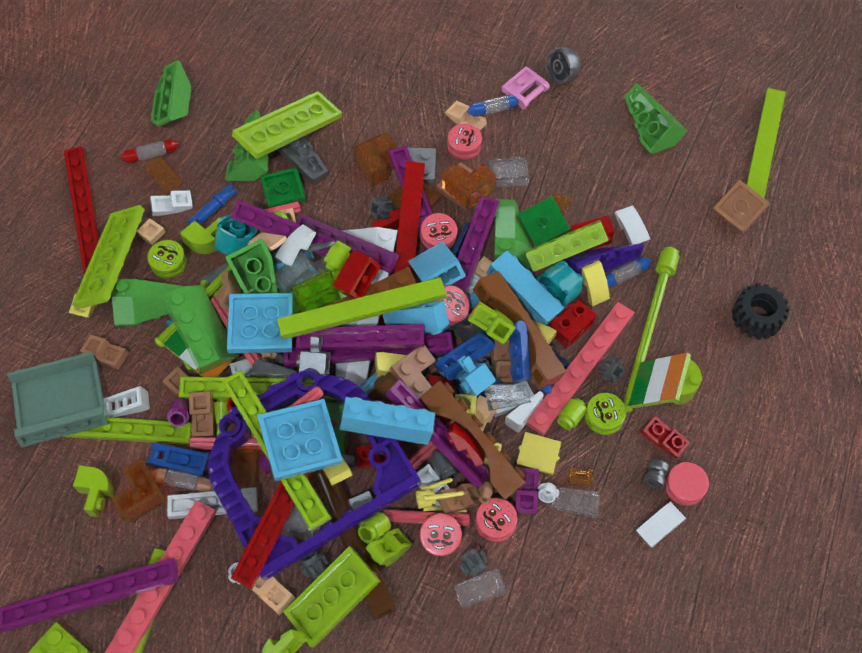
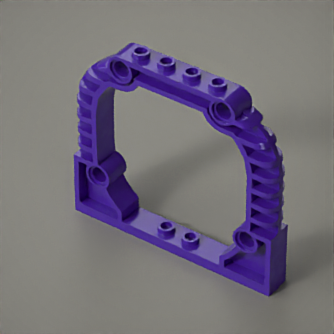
[208,370,422,581]

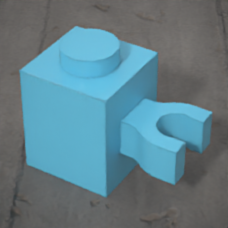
[457,355,496,396]

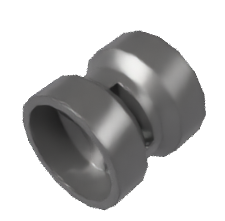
[643,459,670,489]

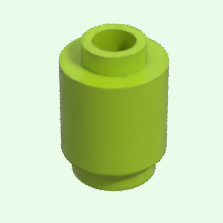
[323,241,351,272]
[557,398,587,430]
[358,512,391,543]

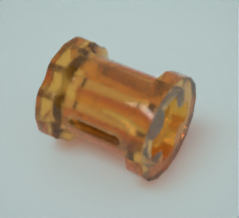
[568,467,593,487]

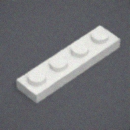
[167,487,258,520]

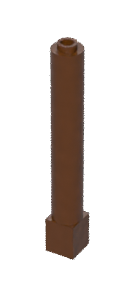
[313,469,396,621]

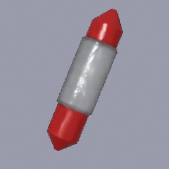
[120,139,180,164]

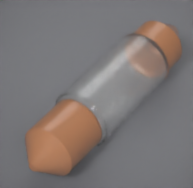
[150,467,214,492]

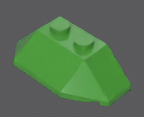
[151,60,191,127]

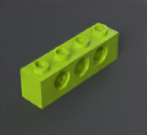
[525,220,609,272]

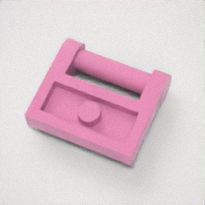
[501,66,550,109]

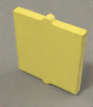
[516,432,561,475]

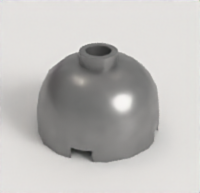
[546,47,581,85]

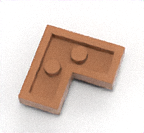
[389,345,436,399]

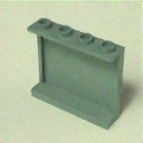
[7,352,108,448]

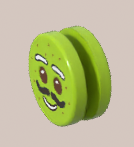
[147,240,187,279]
[585,393,626,435]

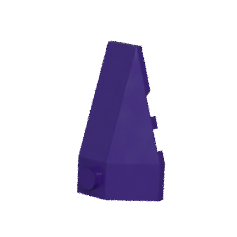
[563,243,644,276]

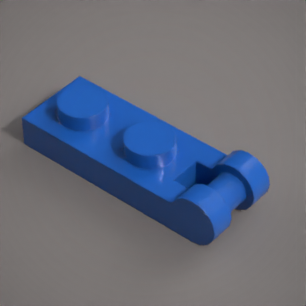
[509,320,531,383]
[435,332,495,380]
[145,443,210,477]

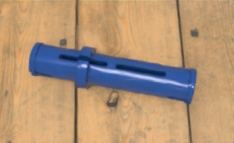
[187,184,237,225]

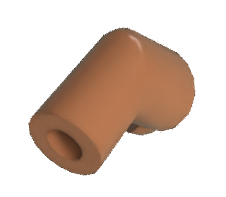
[479,481,494,504]

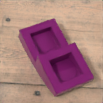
[515,468,539,514]

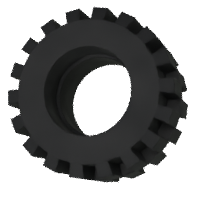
[732,283,790,340]

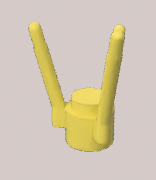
[416,478,467,514]

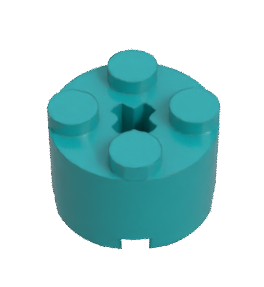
[214,215,257,255]
[536,260,584,308]

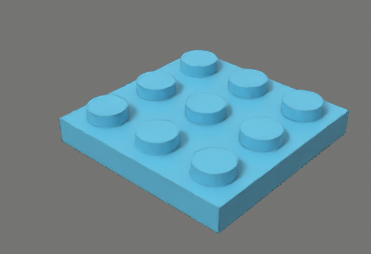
[227,293,293,353]
[258,399,343,481]

